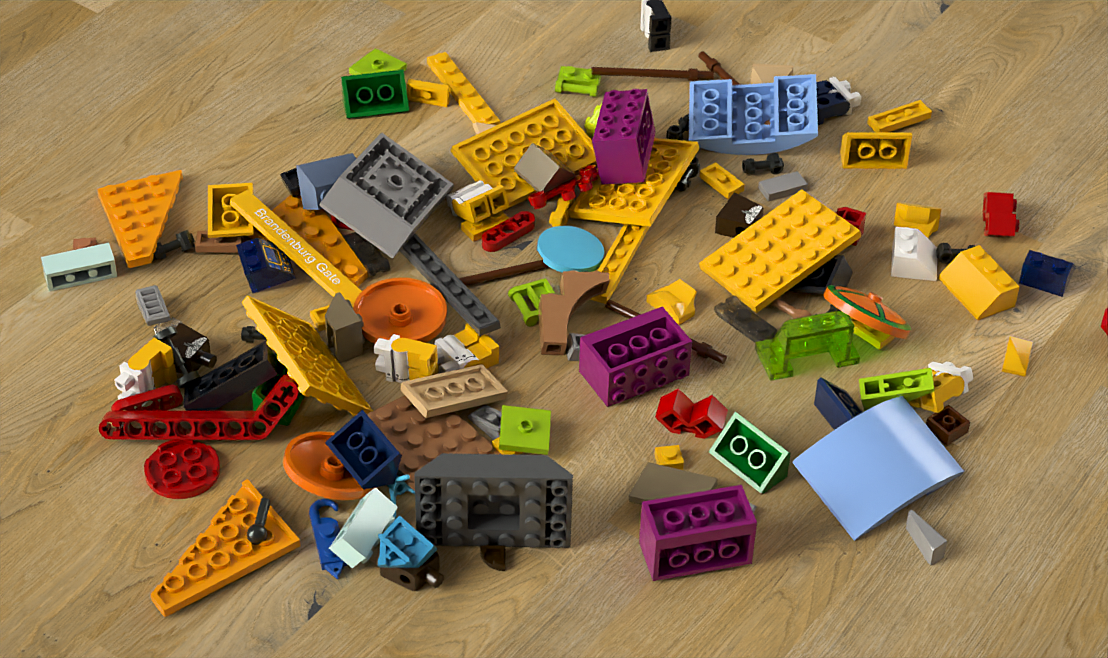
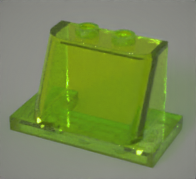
[755,311,860,381]

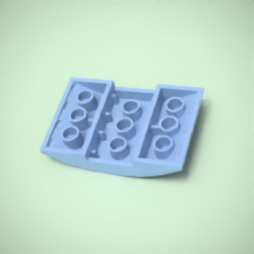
[689,74,818,155]
[792,396,965,541]

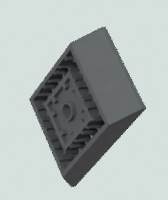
[414,453,573,548]

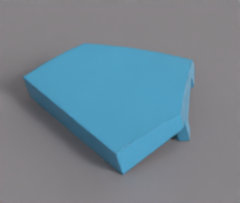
[378,515,437,568]

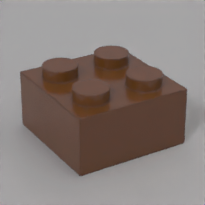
[926,405,970,446]

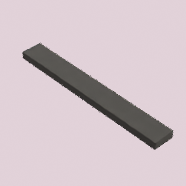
[400,234,501,336]

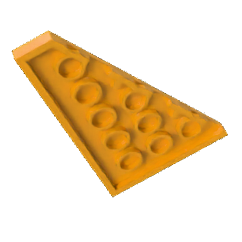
[97,170,183,268]
[248,195,368,287]
[151,479,300,617]

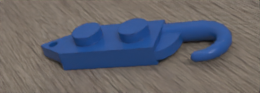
[309,499,348,579]

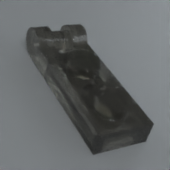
[344,232,390,278]
[714,295,777,347]

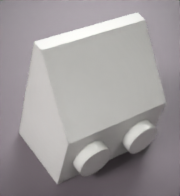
[891,227,937,281]

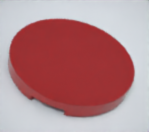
[144,440,220,499]

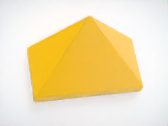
[1002,336,1033,377]

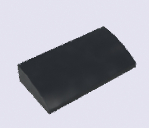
[183,340,278,411]

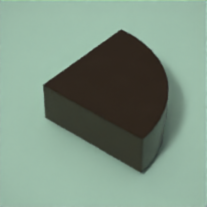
[480,545,506,571]

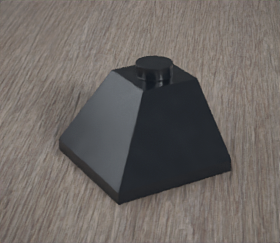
[789,255,853,294]

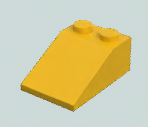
[208,183,254,238]

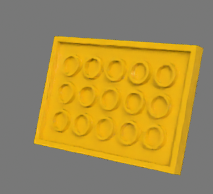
[451,98,597,211]
[569,138,699,226]
[699,189,861,313]
[242,295,373,416]

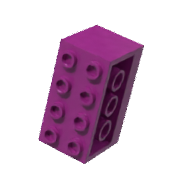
[592,89,656,185]
[579,306,692,407]
[639,485,757,581]

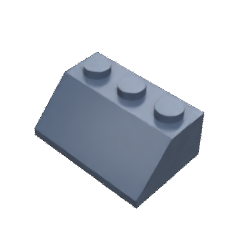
[296,153,357,210]

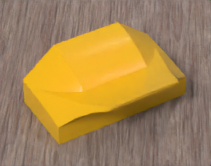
[894,202,941,238]
[646,279,697,325]

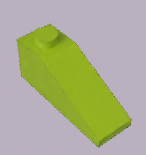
[859,368,935,411]

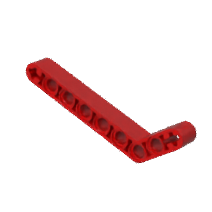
[99,374,299,440]

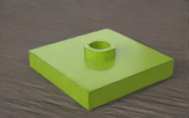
[349,48,407,75]
[499,405,551,455]

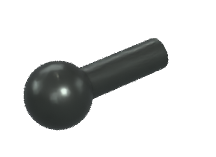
[247,498,271,544]

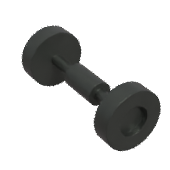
[153,326,201,388]

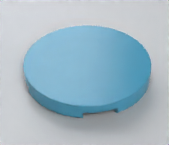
[537,226,604,273]

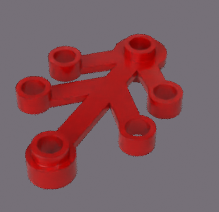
[528,165,599,209]

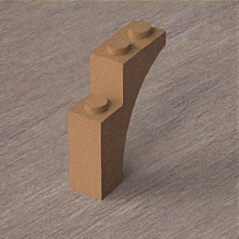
[538,270,609,355]

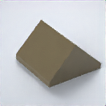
[514,143,576,193]

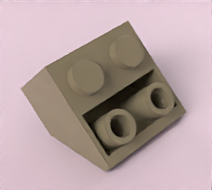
[325,292,365,363]

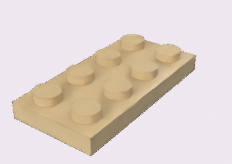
[400,364,508,418]

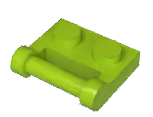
[555,66,601,97]
[508,278,556,327]

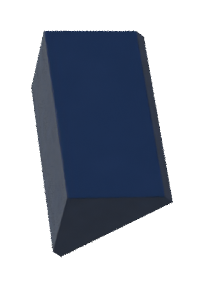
[814,377,863,430]
[325,410,402,489]

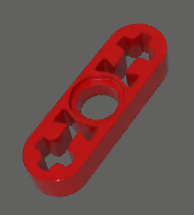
[482,211,535,252]
[111,385,183,423]

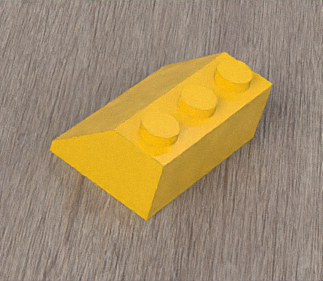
[840,132,912,169]
[938,245,1020,320]

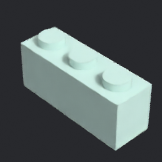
[41,243,117,292]
[329,487,398,568]

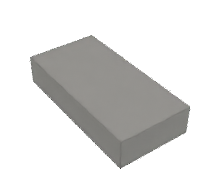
[758,171,808,201]

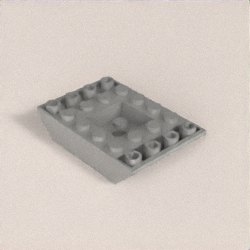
[319,132,454,259]

